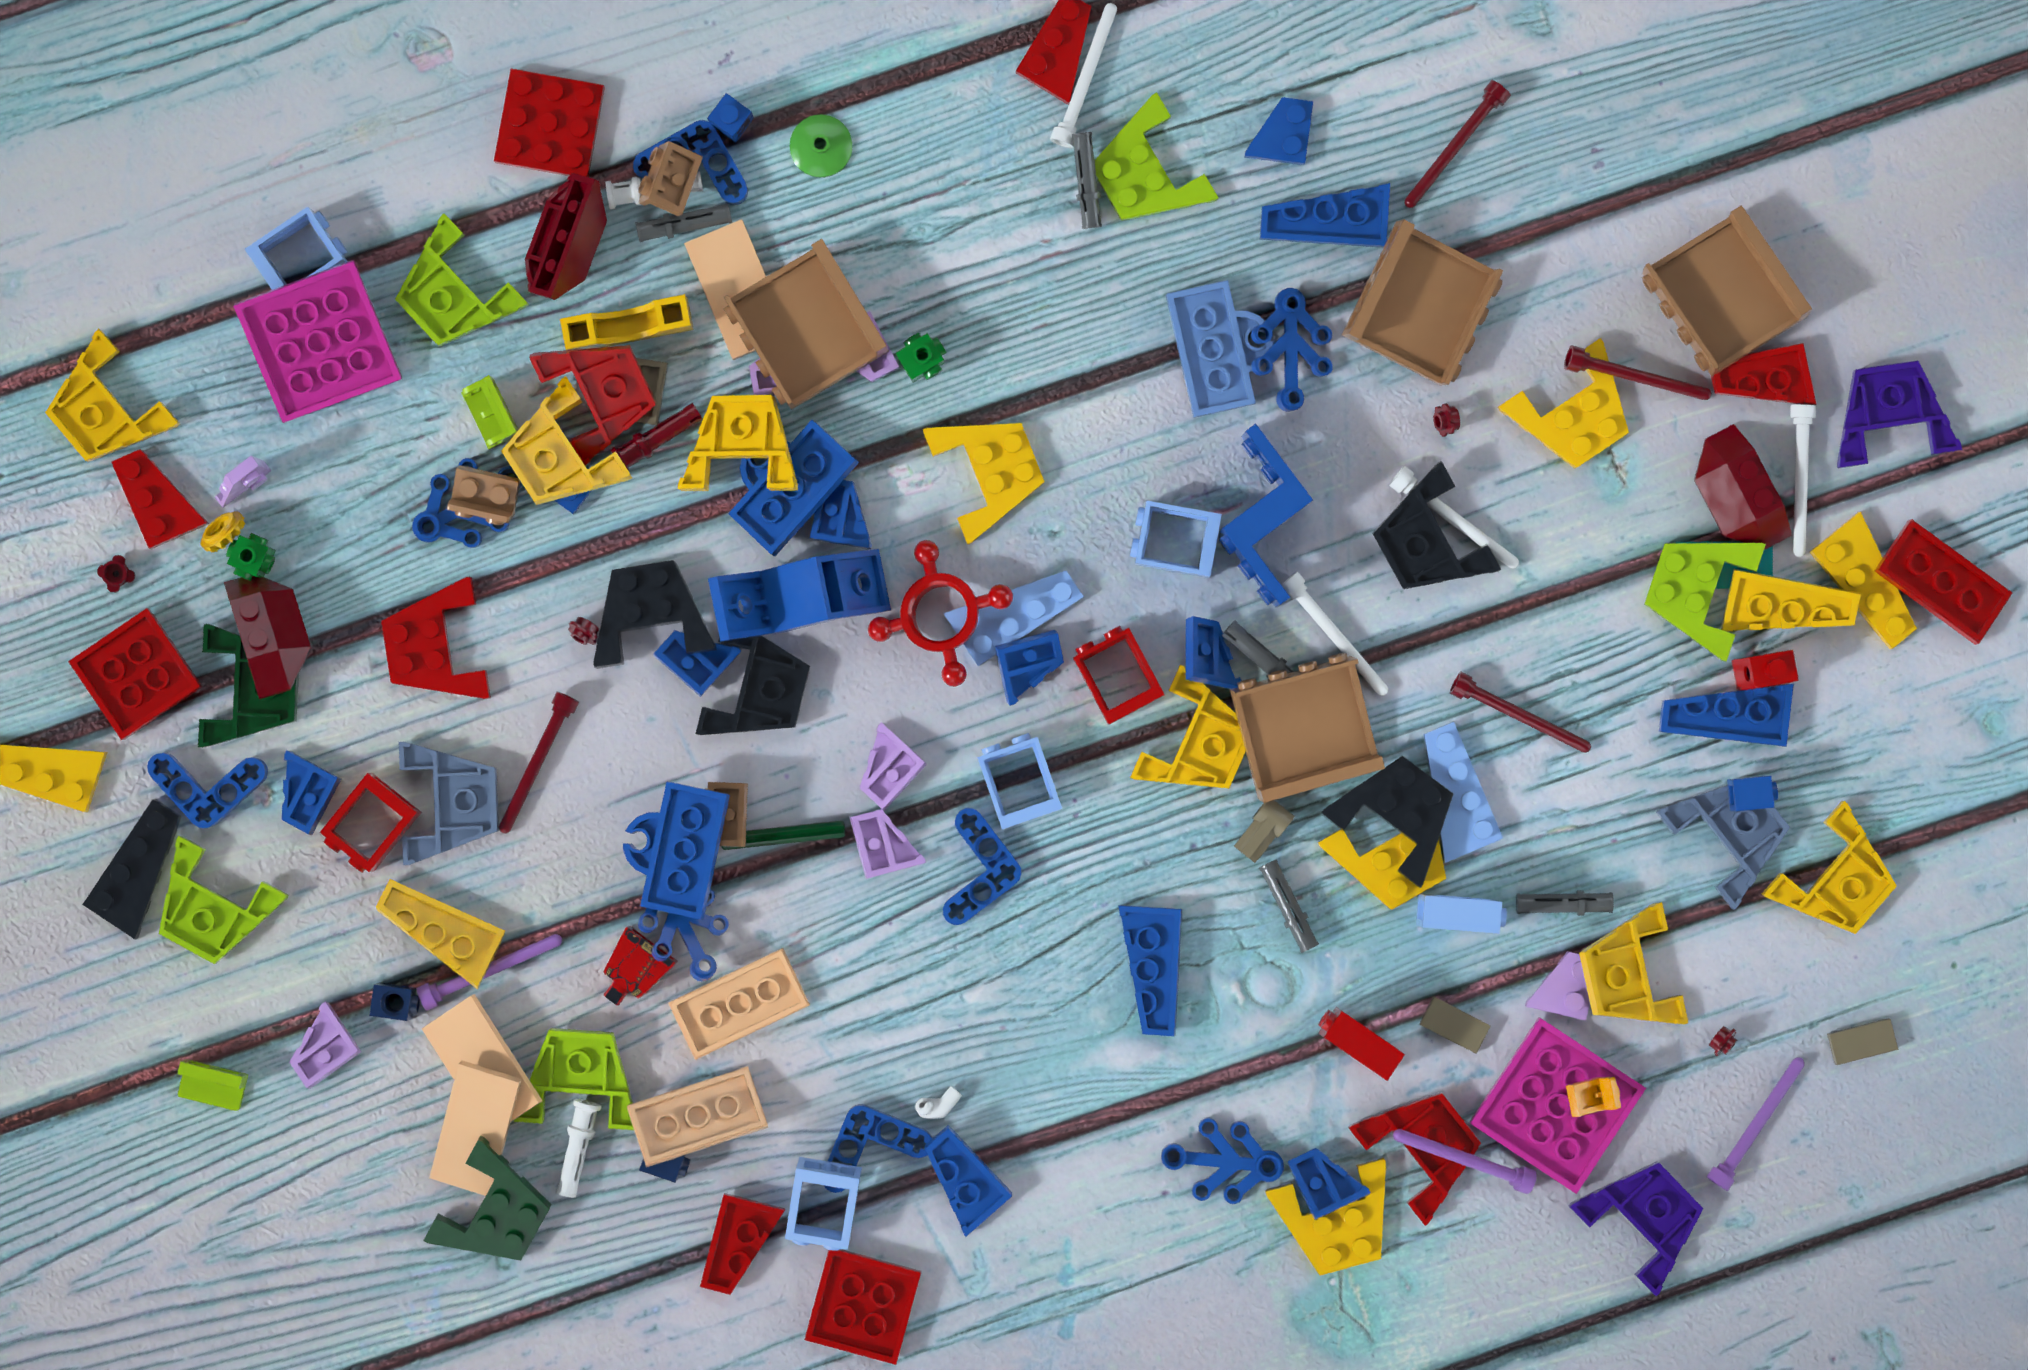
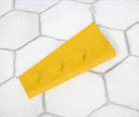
[0,745,108,812]
[376,879,505,990]

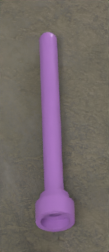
[416,934,562,1011]
[1707,1057,1805,1191]
[1393,1129,1536,1194]

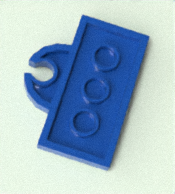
[728,420,859,556]
[623,781,730,920]

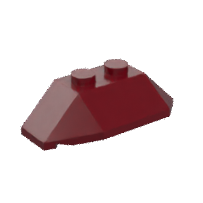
[525,173,607,300]
[1694,424,1792,550]
[224,576,312,699]

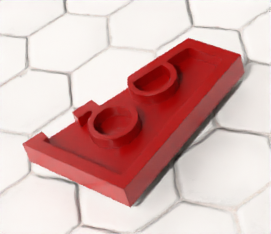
[1016,0,1091,105]
[1711,343,1816,405]
[111,449,209,549]
[700,1193,785,1295]

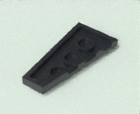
[82,799,182,940]

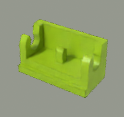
[461,375,518,450]

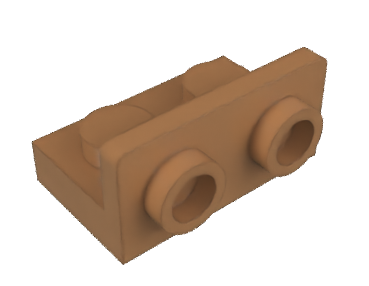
[638,141,703,216]
[447,465,520,525]
[705,782,748,847]

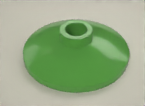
[789,114,852,178]

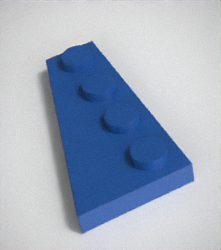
[1260,183,1390,248]
[1659,684,1794,747]
[1118,905,1182,1036]

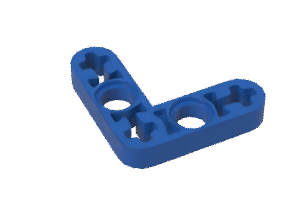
[633,120,748,205]
[147,753,268,828]
[943,808,1021,925]
[823,1104,933,1193]

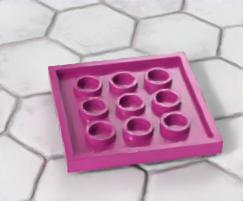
[233,260,402,423]
[1469,1017,1646,1194]

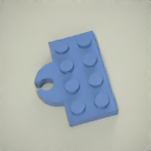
[1165,280,1273,418]

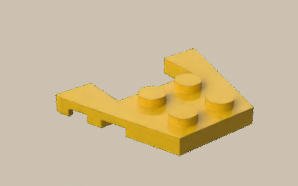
[45,329,180,462]
[1497,338,1629,469]
[501,376,632,505]
[678,395,798,491]
[923,423,1045,545]
[1130,665,1246,789]
[1762,801,1897,934]
[1317,829,1446,910]
[1579,902,1689,1024]
[1265,1158,1386,1276]

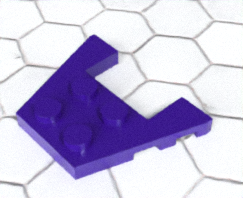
[1837,361,1962,468]
[1568,1161,1703,1296]

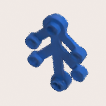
[1251,288,1333,412]
[412,458,523,548]
[638,888,729,982]
[1161,1118,1284,1204]

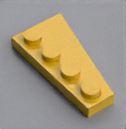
[1810,511,1917,649]
[1721,569,1861,632]

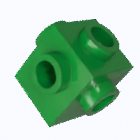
[895,333,947,383]
[226,533,276,581]

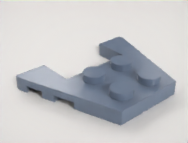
[399,742,499,865]
[1656,785,1790,909]

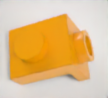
[1566,1077,1621,1117]

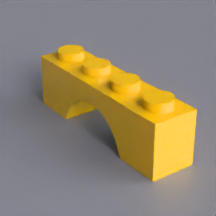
[560,294,694,350]

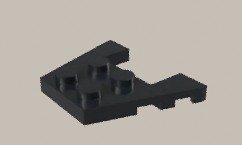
[1372,461,1501,589]
[593,560,717,669]
[695,636,811,735]
[1321,756,1453,888]

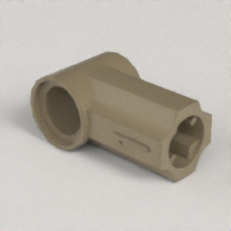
[1234,800,1295,863]

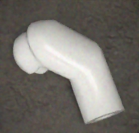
[915,1086,963,1119]

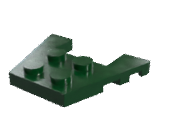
[198,624,299,748]
[423,1136,552,1261]

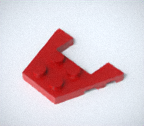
[529,345,656,466]
[381,576,491,699]
[1348,1092,1481,1226]

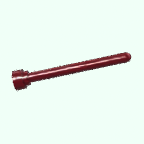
[1404,80,1511,208]
[1564,345,1712,400]
[1449,671,1591,753]
[499,691,579,834]

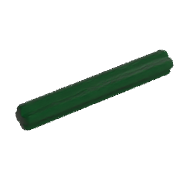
[721,821,846,850]

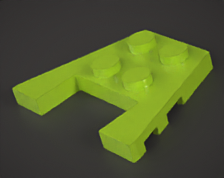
[1094,92,1219,221]
[395,213,529,347]
[1644,543,1766,662]
[159,836,289,964]
[514,1028,634,1130]

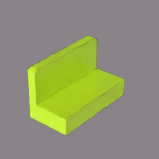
[177,1059,249,1111]

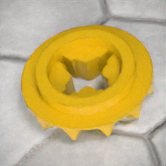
[200,511,245,553]

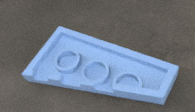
[943,571,1084,666]
[1423,722,1503,863]

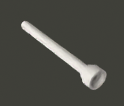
[1050,3,1117,148]
[1790,405,1816,557]
[1389,466,1519,569]
[1281,571,1388,696]

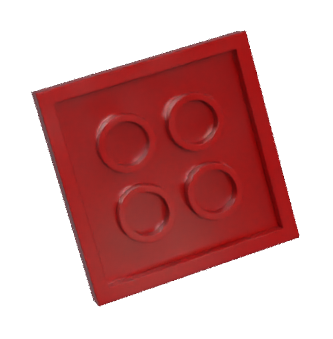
[494,69,605,177]
[68,608,203,740]
[804,1249,921,1365]

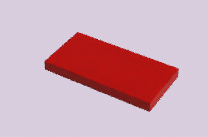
[1874,519,2013,645]

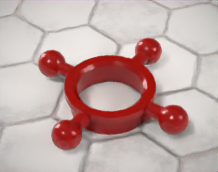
[868,540,1013,687]

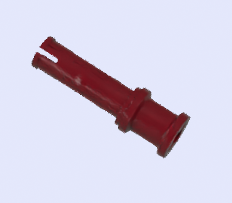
[610,403,703,471]

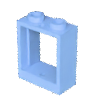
[245,207,348,290]
[1130,501,1222,578]
[977,733,1062,830]
[1416,894,1507,934]
[785,1157,862,1251]

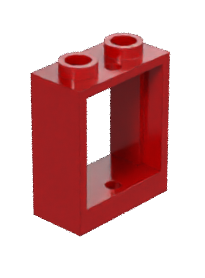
[1073,626,1165,725]
[319,773,422,873]
[1318,1007,1405,1081]

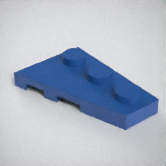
[925,1125,1012,1237]

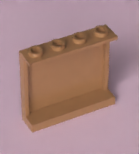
[1642,205,1812,376]
[1342,219,1503,386]
[723,239,889,410]
[1230,653,1385,803]

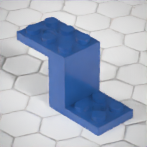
[1218,423,1313,608]
[708,549,891,642]

